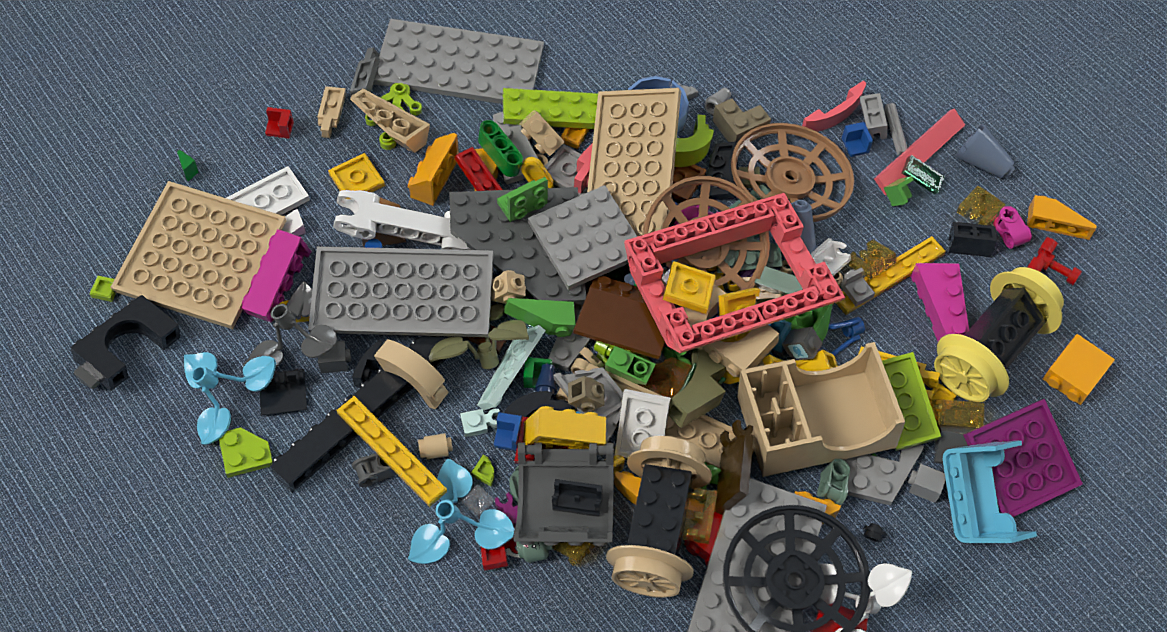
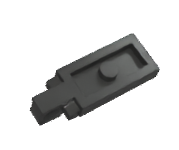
[350,47,380,95]

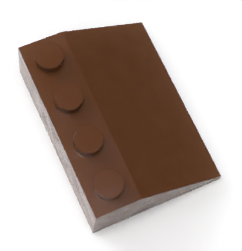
[573,276,679,359]

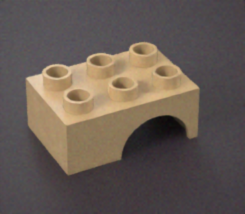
[737,342,905,477]

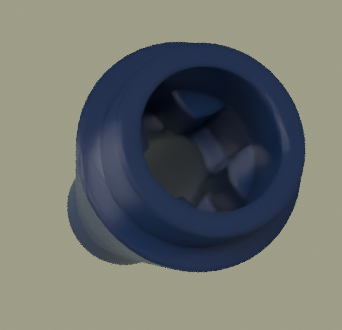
[534,364,557,398]

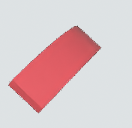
[802,80,866,132]

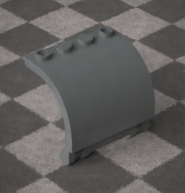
[514,443,613,546]

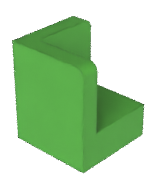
[884,176,914,206]

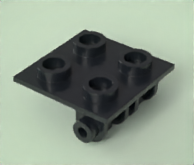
[260,369,307,416]

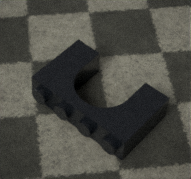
[70,295,181,391]

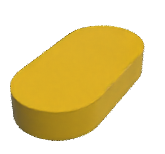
[521,157,554,188]

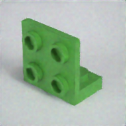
[497,177,548,222]

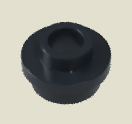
[863,523,887,543]

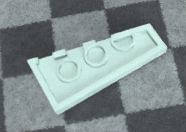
[477,325,546,410]

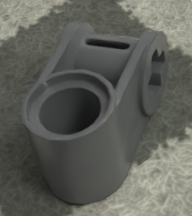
[352,453,396,487]

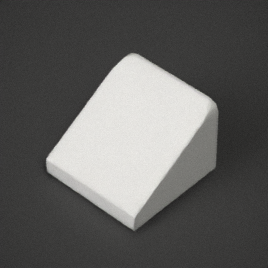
[282,209,306,236]

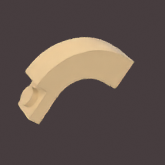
[374,339,449,409]

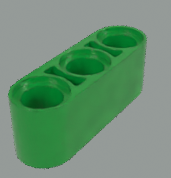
[478,120,523,177]

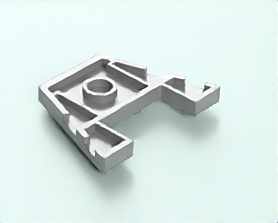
[843,445,924,506]

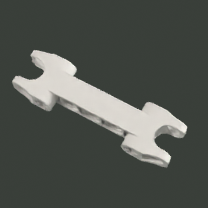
[333,190,471,250]

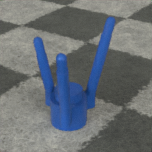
[828,317,865,356]

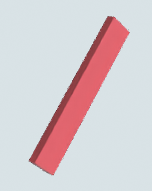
[874,109,965,195]

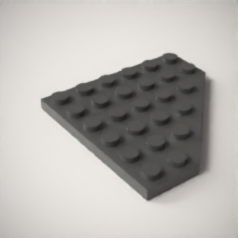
[449,187,586,304]

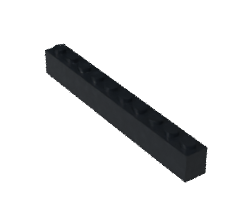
[270,336,459,493]

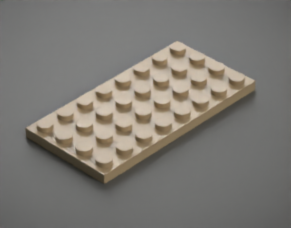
[587,88,681,237]

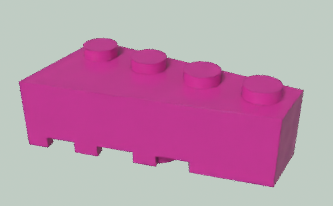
[242,229,312,323]
[910,263,969,342]

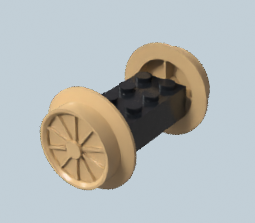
[606,436,712,597]

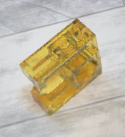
[956,186,1005,225]
[848,239,897,279]

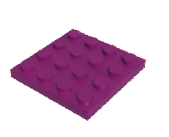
[963,399,1083,517]

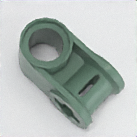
[817,459,850,505]

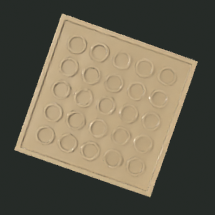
[110,181,287,329]

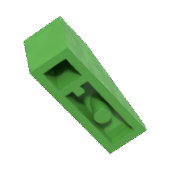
[504,298,575,337]

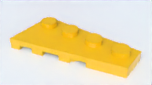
[718,288,760,384]

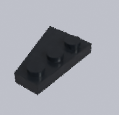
[699,141,739,200]

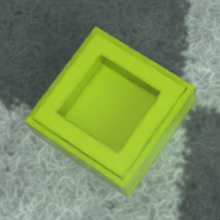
[89,276,116,302]

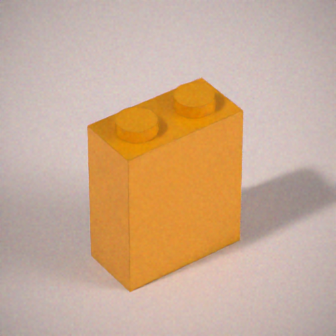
[1043,334,1115,405]

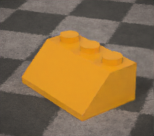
[408,133,459,206]

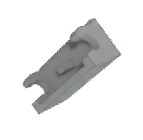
[860,93,887,139]

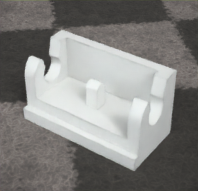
[811,238,851,276]

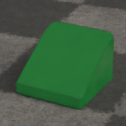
[177,150,199,181]

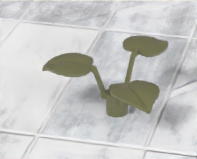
[429,303,529,369]

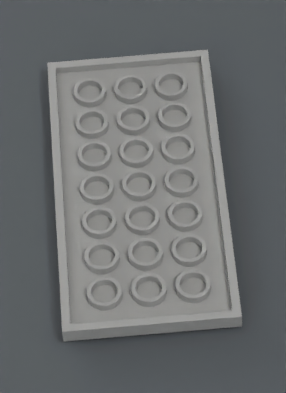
[373,19,544,104]
[308,246,494,337]
[687,478,827,632]

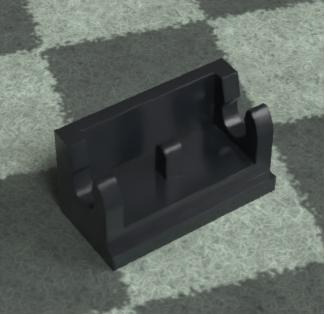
[948,221,997,257]
[552,479,603,517]

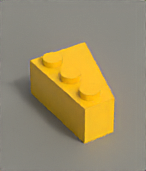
[523,406,606,449]

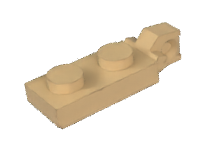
[317,86,346,138]

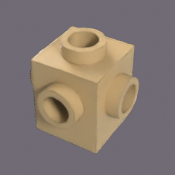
[491,270,526,304]

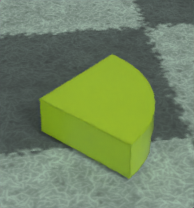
[471,454,495,487]

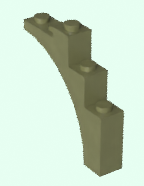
[668,306,727,428]

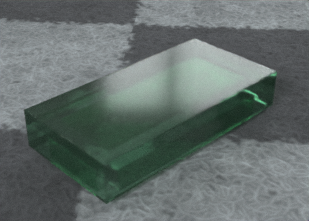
[902,155,945,194]

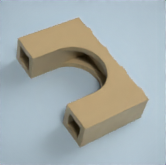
[683,284,779,378]

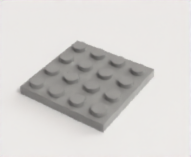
[528,185,637,290]

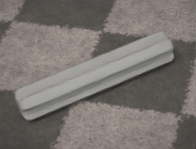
[885,103,907,156]

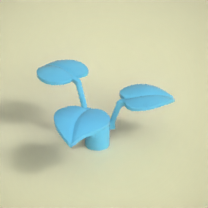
[184,352,276,445]
[408,459,514,564]

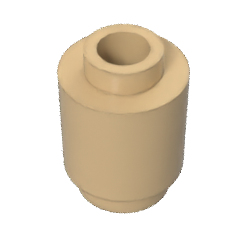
[418,433,453,460]

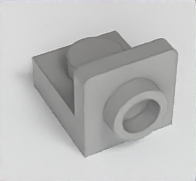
[841,267,875,306]

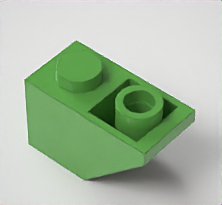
[605,346,656,385]

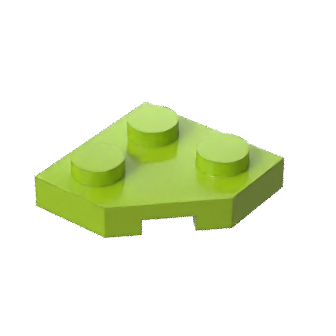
[219,427,273,478]

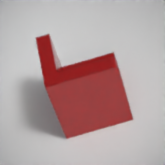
[265,107,294,139]

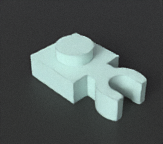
[460,409,500,437]

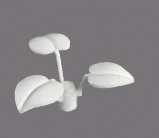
[819,564,912,632]

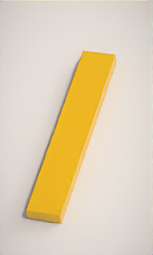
[836,236,946,315]
[337,396,447,507]

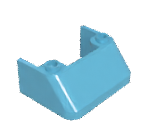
[943,440,1037,543]

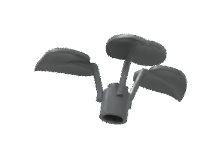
[242,281,337,368]

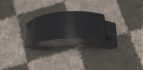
[504,391,573,419]

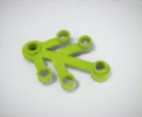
[365,83,422,150]

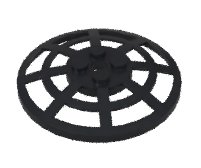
[723,505,871,632]

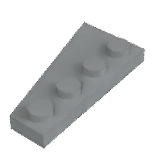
[493,112,539,185]

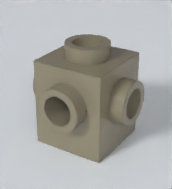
[568,376,604,412]

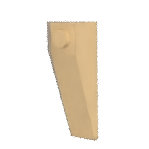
[351,89,430,153]

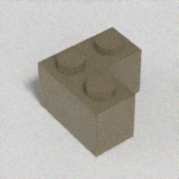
[712,98,771,145]

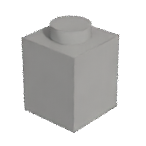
[908,464,946,503]

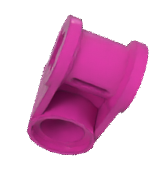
[993,206,1032,249]

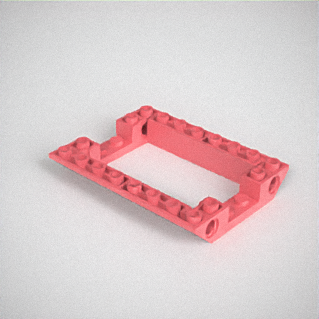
[624,193,845,353]

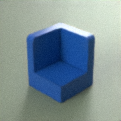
[842,122,873,157]
[494,412,522,451]

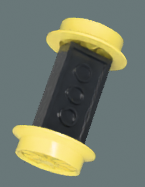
[934,267,1064,402]

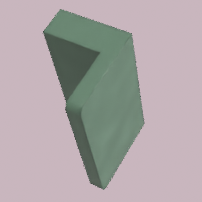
[754,266,803,296]

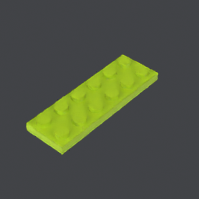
[502,88,598,129]

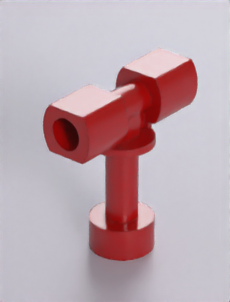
[1027,237,1082,285]

